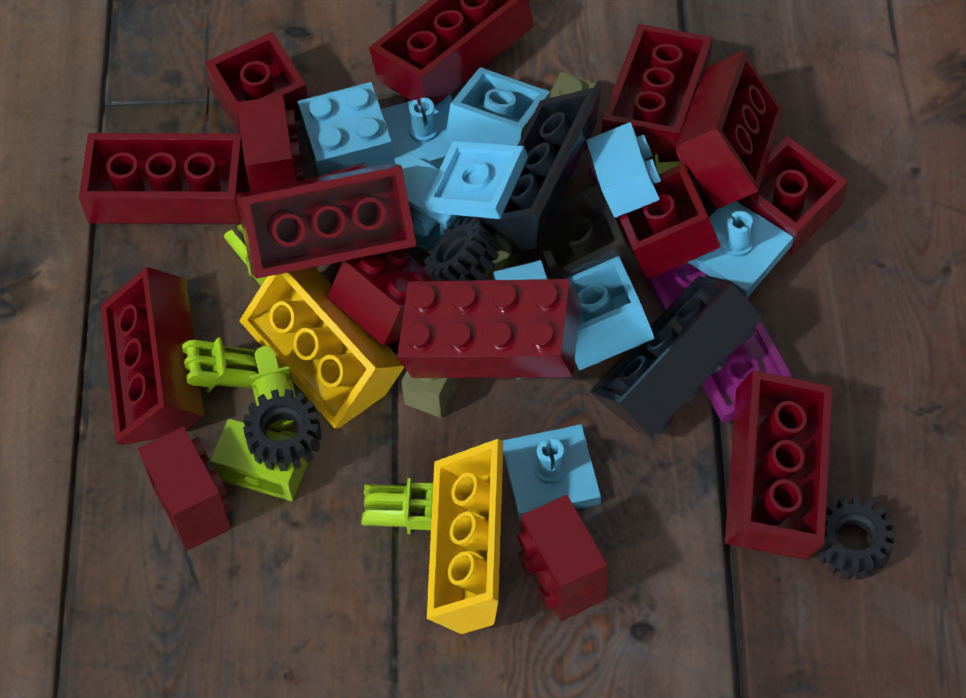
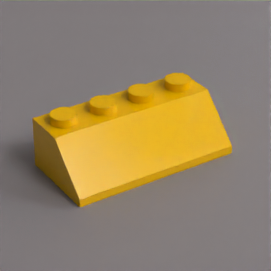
[239,267,404,429]
[427,439,503,634]

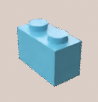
[586,122,661,218]

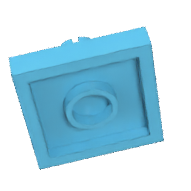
[381,94,453,168]
[424,141,528,219]
[688,201,793,299]
[502,424,601,521]

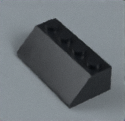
[479,87,600,253]
[589,275,763,438]

